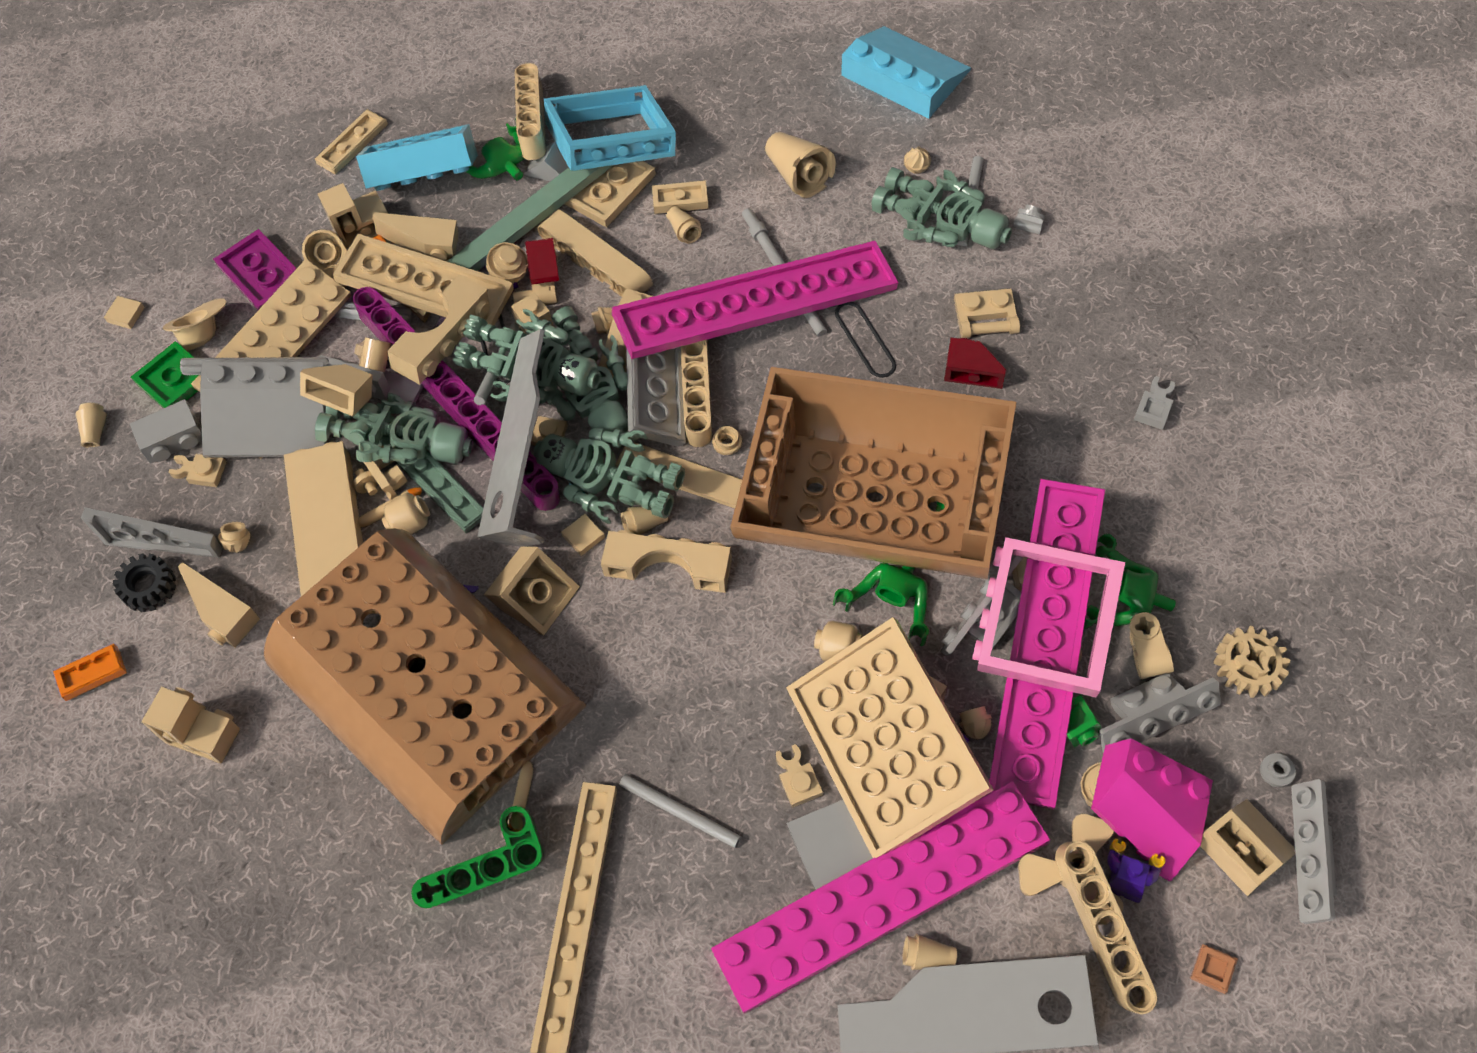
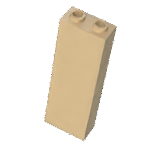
[284,441,363,596]

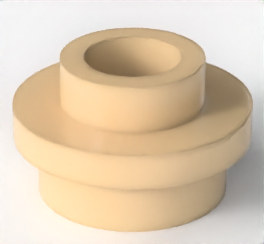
[712,426,742,455]

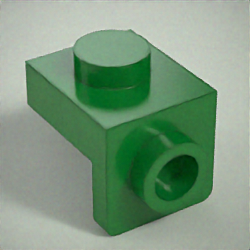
[1067,694,1102,748]

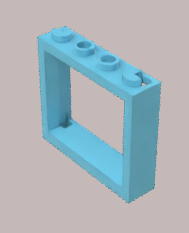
[544,85,676,171]

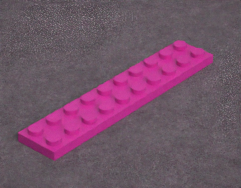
[612,241,899,359]
[987,479,1105,809]
[711,781,1050,1014]

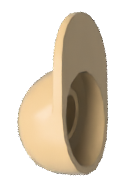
[302,229,347,288]

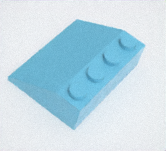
[841,26,971,119]

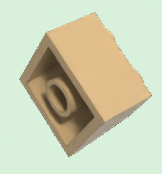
[484,547,580,635]

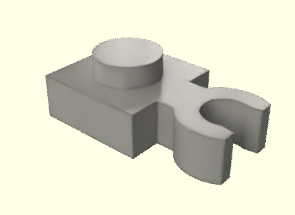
[1134,376,1175,430]

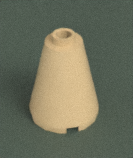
[765,132,836,198]

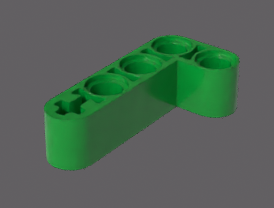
[411,806,544,908]

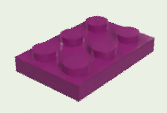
[213,229,297,310]

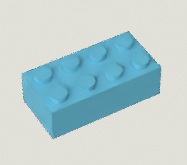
[356,124,478,191]

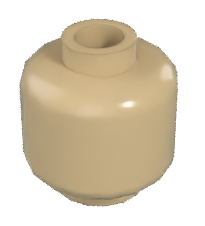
[382,493,430,534]
[814,621,863,661]

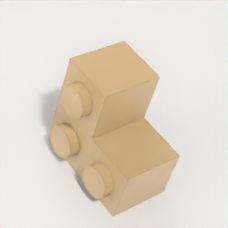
[318,183,388,249]
[141,687,240,764]

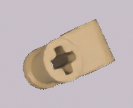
[1130,612,1174,679]

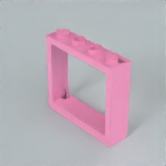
[972,538,1125,697]

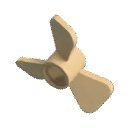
[1018,814,1123,925]

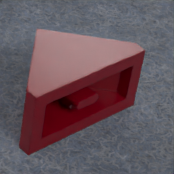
[525,238,559,285]

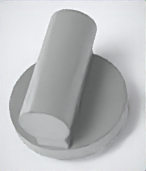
[1013,204,1046,235]

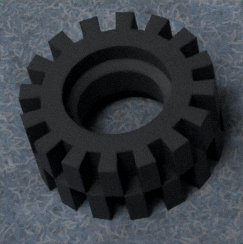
[113,553,176,612]

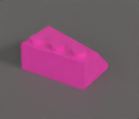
[1091,738,1213,881]

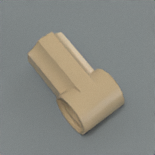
[354,337,391,372]

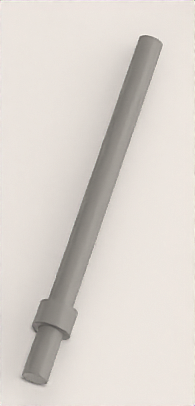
[742,208,827,337]

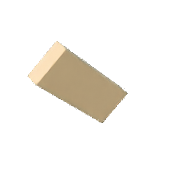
[315,109,388,175]

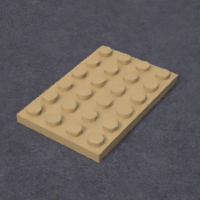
[786,617,994,859]

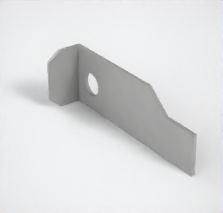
[477,329,545,547]
[838,955,1099,1053]

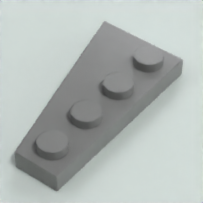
[81,507,223,558]

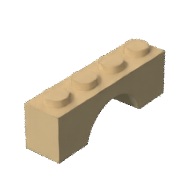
[387,274,490,385]
[601,530,732,593]

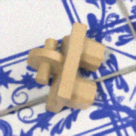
[353,445,408,500]

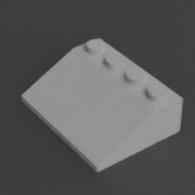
[200,362,326,458]

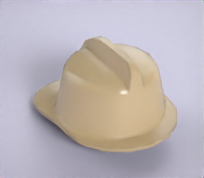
[163,299,227,351]

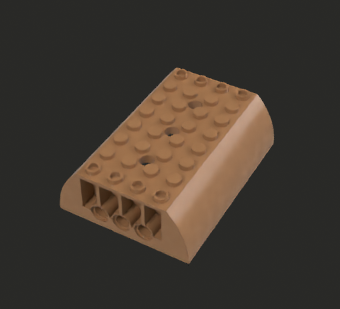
[730,367,1016,580]
[264,528,586,845]

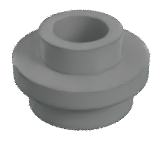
[1260,753,1296,787]

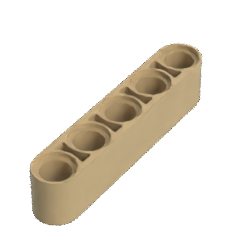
[515,63,546,160]
[537,210,653,297]
[681,340,713,447]
[1055,841,1157,1014]

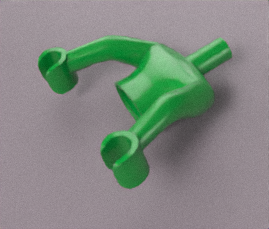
[465,118,525,181]
[1084,533,1176,629]
[832,563,929,646]

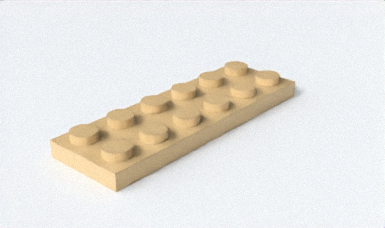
[333,234,514,325]
[191,259,351,392]

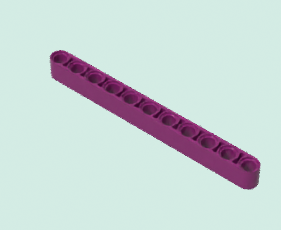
[353,287,560,511]

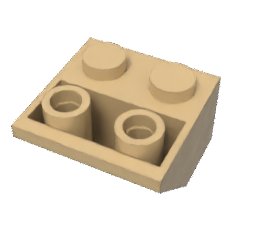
[1200,799,1295,896]

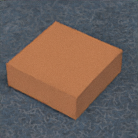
[1190,944,1238,994]

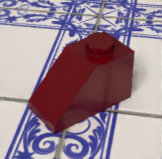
[944,337,1006,389]

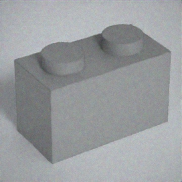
[130,399,202,464]

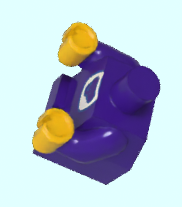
[1107,839,1166,903]

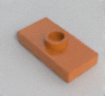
[53,643,127,701]

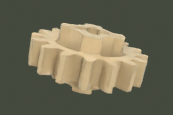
[1214,626,1290,698]

